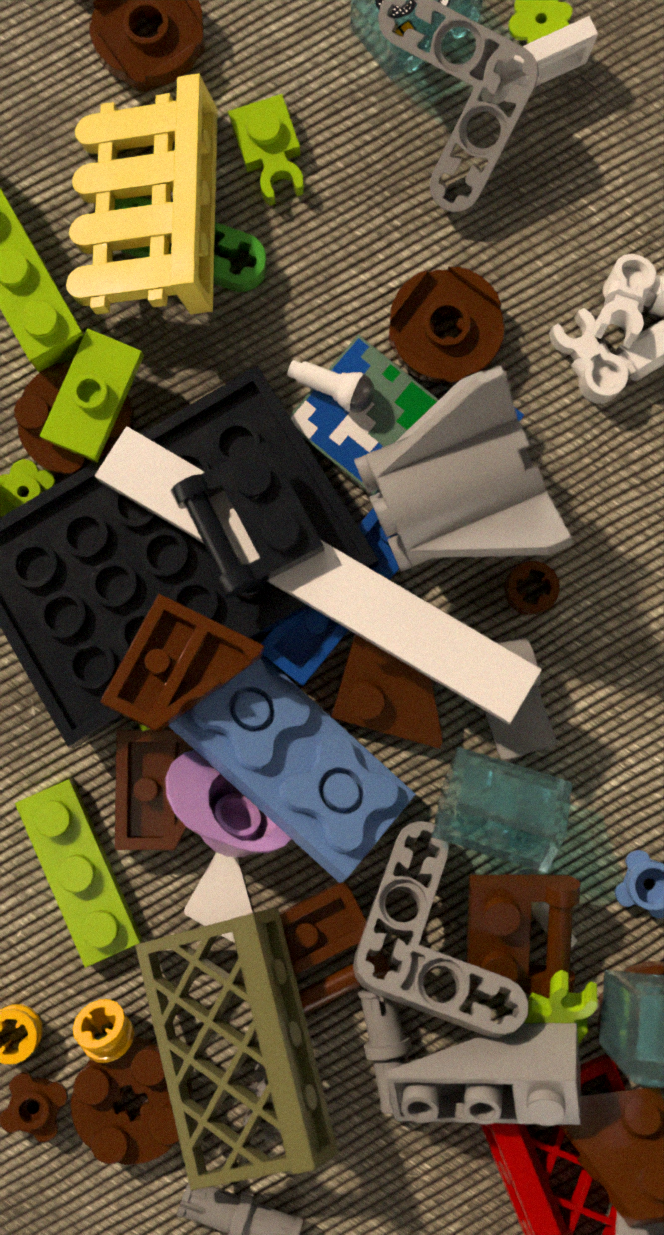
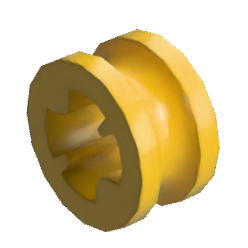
[73,999,134,1063]
[0,1004,43,1064]

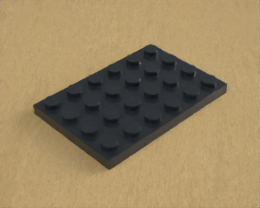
[0,365,379,749]

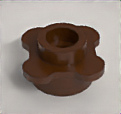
[0,1072,68,1142]

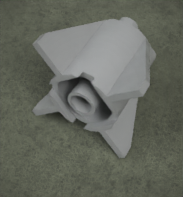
[354,366,573,572]

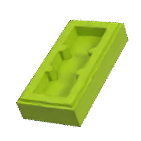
[40,328,144,463]

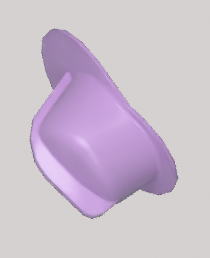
[165,750,291,857]

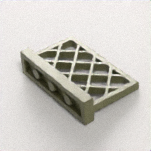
[135,907,338,1191]

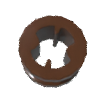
[504,561,560,615]

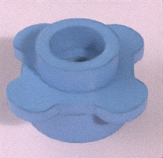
[615,850,664,918]

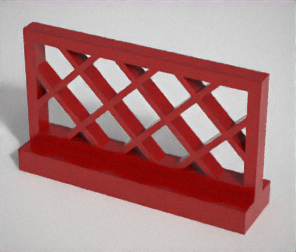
[480,1053,626,1235]

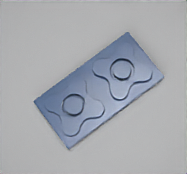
[168,654,416,883]

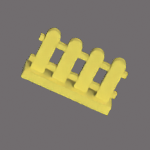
[66,73,218,315]

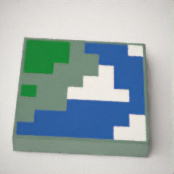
[289,334,438,496]

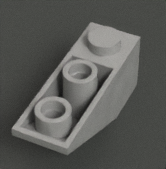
[387,1023,581,1126]

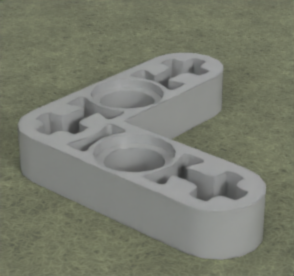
[378,0,539,212]
[353,821,528,1038]

